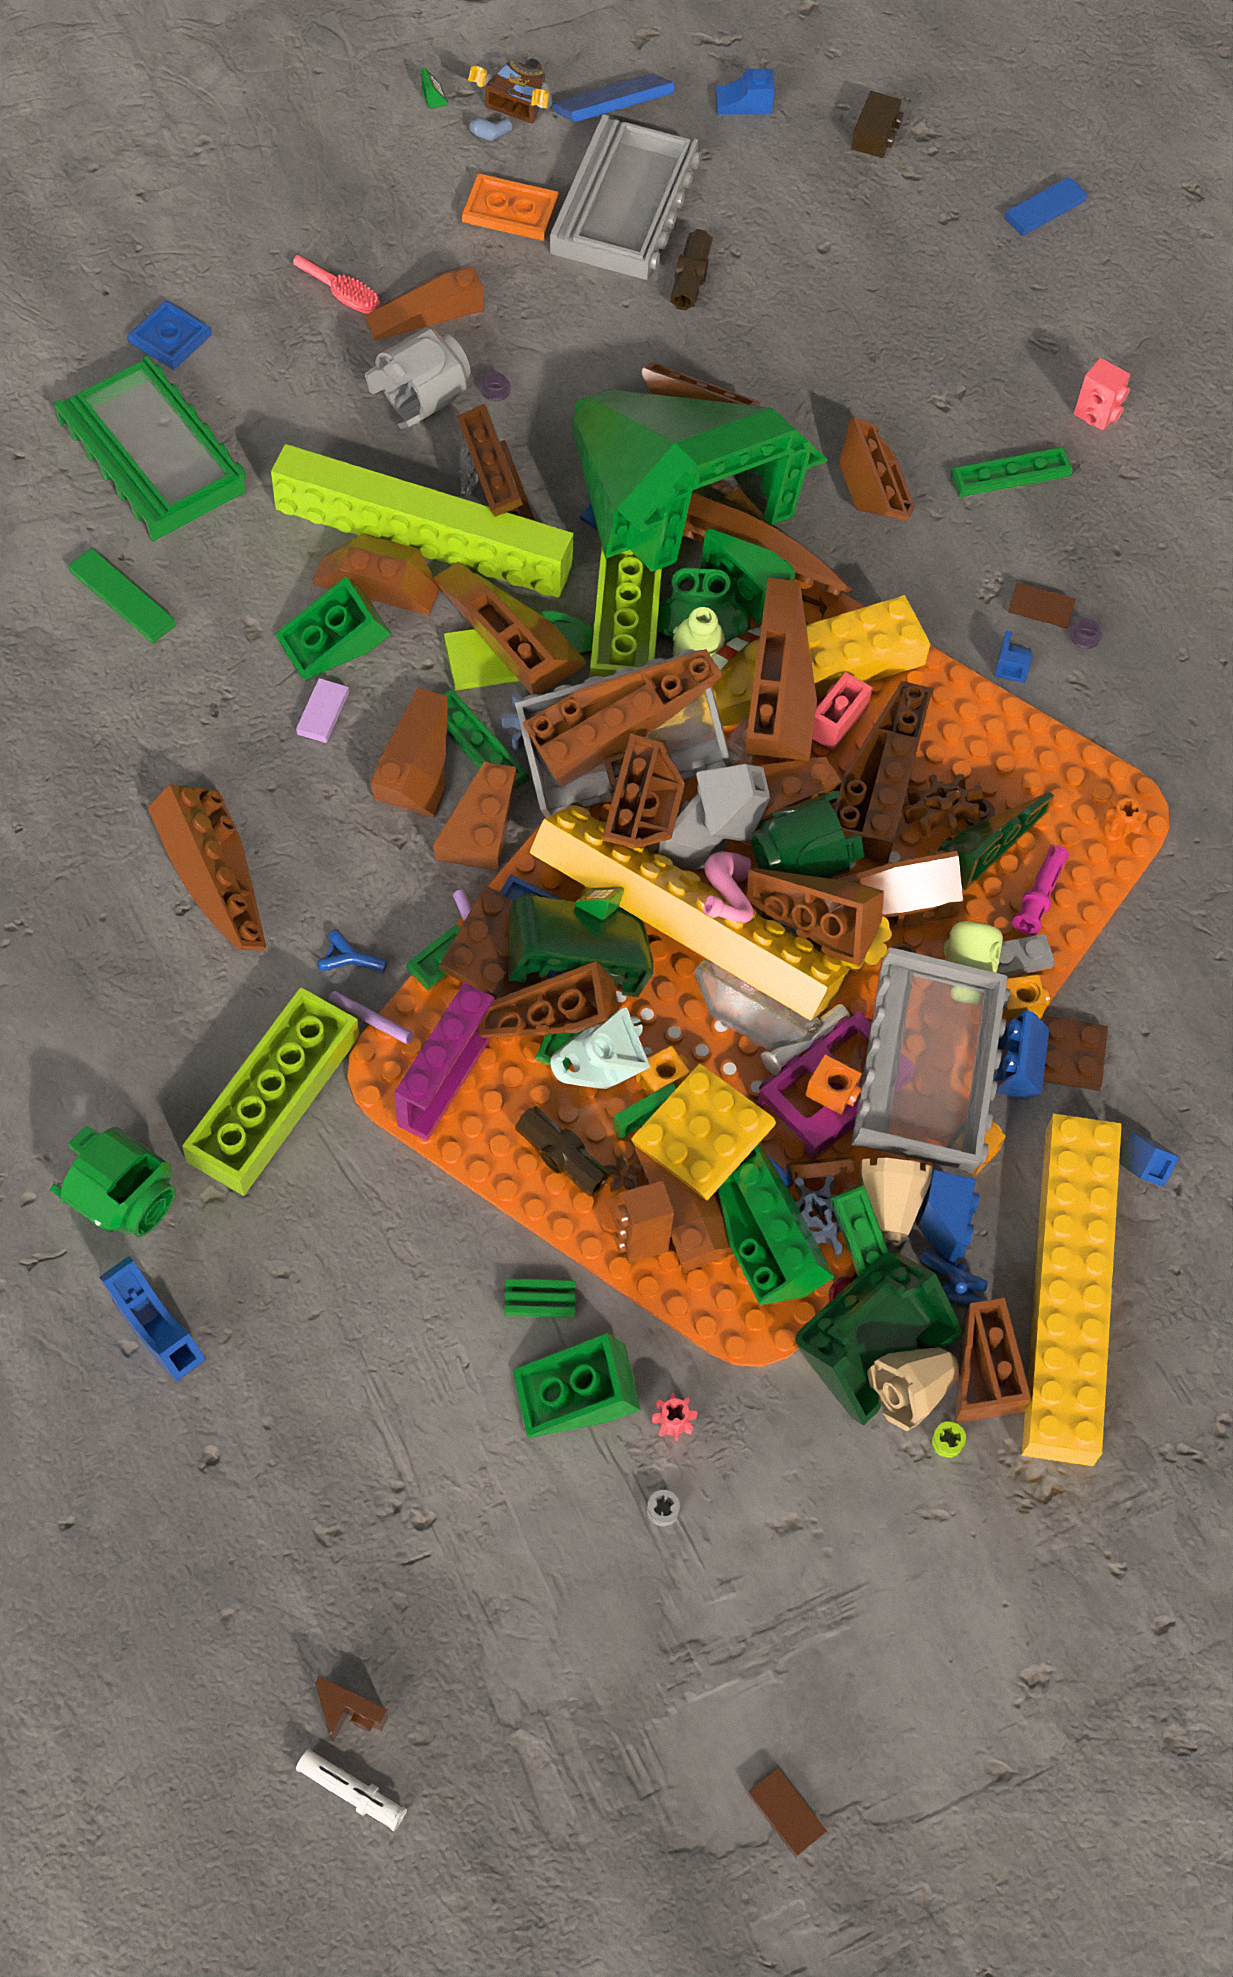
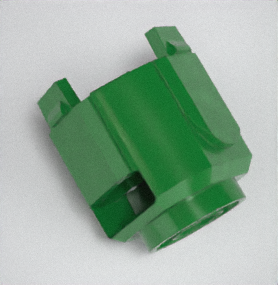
[50,1126,176,1237]

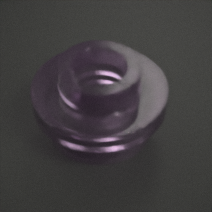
[481,373,511,401]
[1070,619,1102,649]

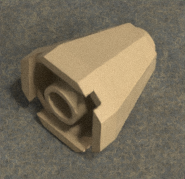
[859,1158,932,1243]
[867,1347,959,1431]

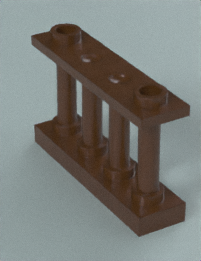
[457,404,536,521]

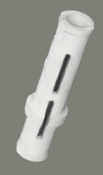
[296,1748,407,1831]

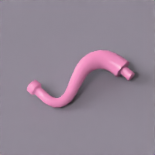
[703,851,755,923]

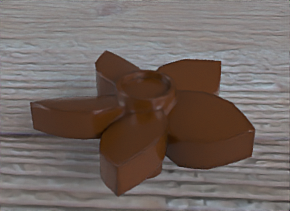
[604,1153,642,1192]

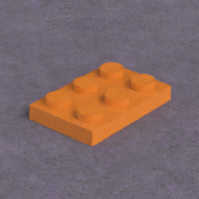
[462,173,559,241]

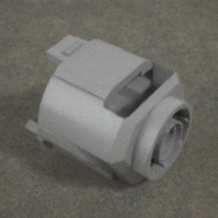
[365,328,470,429]

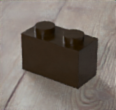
[851,91,904,158]

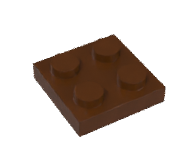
[1040,1015,1108,1091]

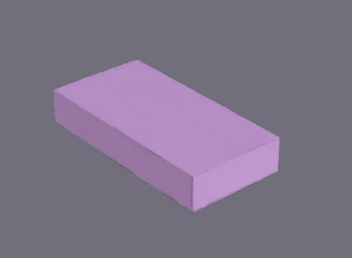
[296,678,349,743]

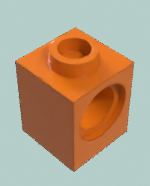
[805,1054,863,1115]

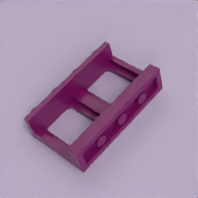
[394,982,494,1141]
[757,1011,915,1160]

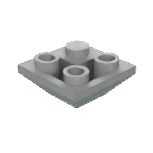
[696,764,770,842]
[657,794,727,871]

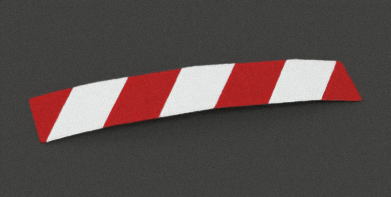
[712,627,761,671]

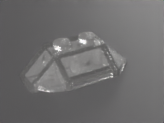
[694,959,825,1050]

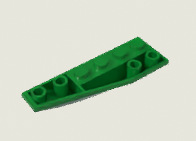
[718,1142,835,1305]

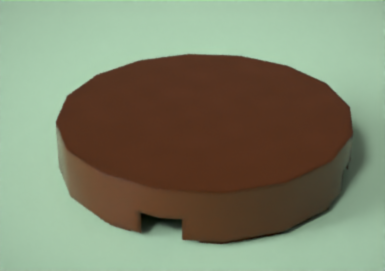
[786,1157,856,1179]

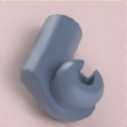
[469,118,512,141]

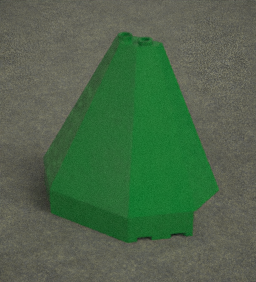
[571,389,828,572]

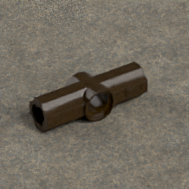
[670,229,713,311]
[515,1106,610,1197]

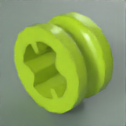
[932,1421,966,1458]

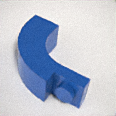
[99,1256,206,1382]

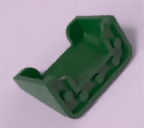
[508,893,653,997]
[795,1253,964,1426]

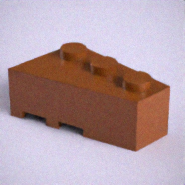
[954,1298,1031,1423]

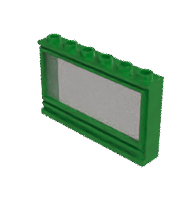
[54,355,246,542]

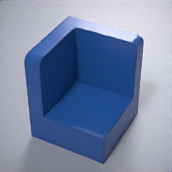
[994,630,1032,683]
[1119,1132,1180,1187]

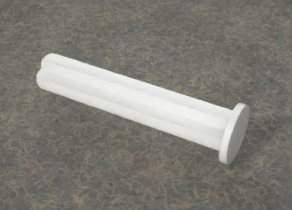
[761,1004,850,1076]

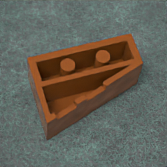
[754,757,842,832]
[433,762,517,871]
[607,1180,674,1263]

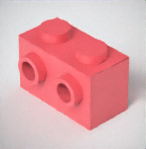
[1074,357,1131,431]
[812,672,872,751]

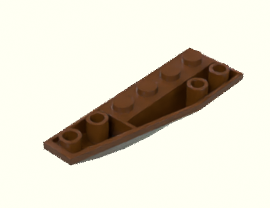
[834,681,933,863]

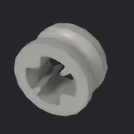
[647,1490,680,1527]

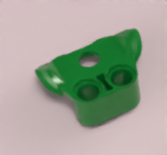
[657,568,750,641]

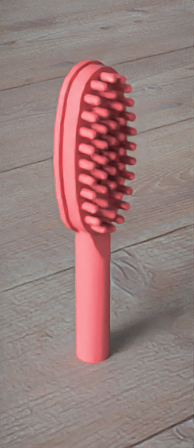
[293,255,380,314]

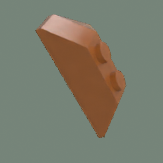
[642,361,761,406]
[839,417,915,521]
[313,533,439,616]
[602,734,685,849]

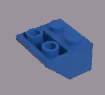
[993,1010,1049,1101]
[918,1170,979,1266]

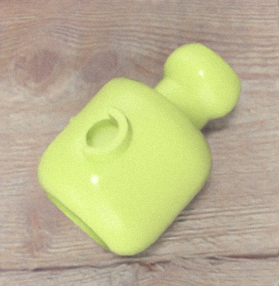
[673,607,725,657]
[944,921,1003,1005]

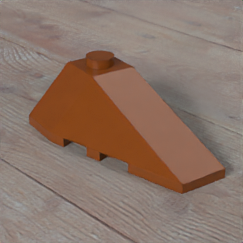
[365,266,484,341]
[371,687,448,818]
[747,868,884,966]
[478,961,618,1038]
[634,1146,734,1273]

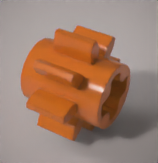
[1104,795,1147,838]

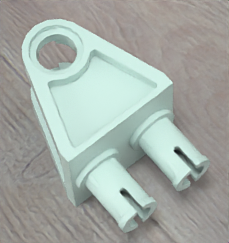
[551,1007,653,1089]

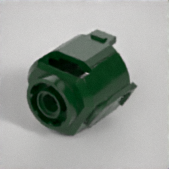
[751,791,865,879]

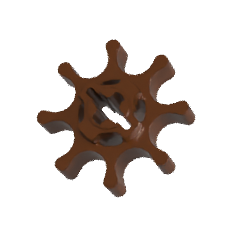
[903,774,984,836]

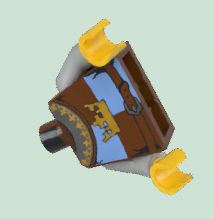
[468,58,552,124]

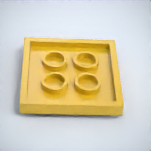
[631,1063,776,1201]

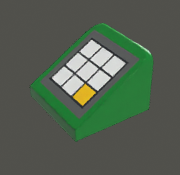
[421,67,448,109]
[575,887,624,920]

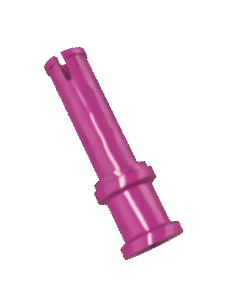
[1012,845,1069,935]

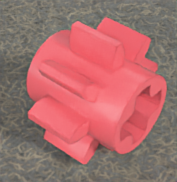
[652,1393,697,1441]

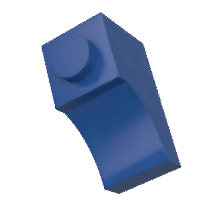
[715,69,775,115]

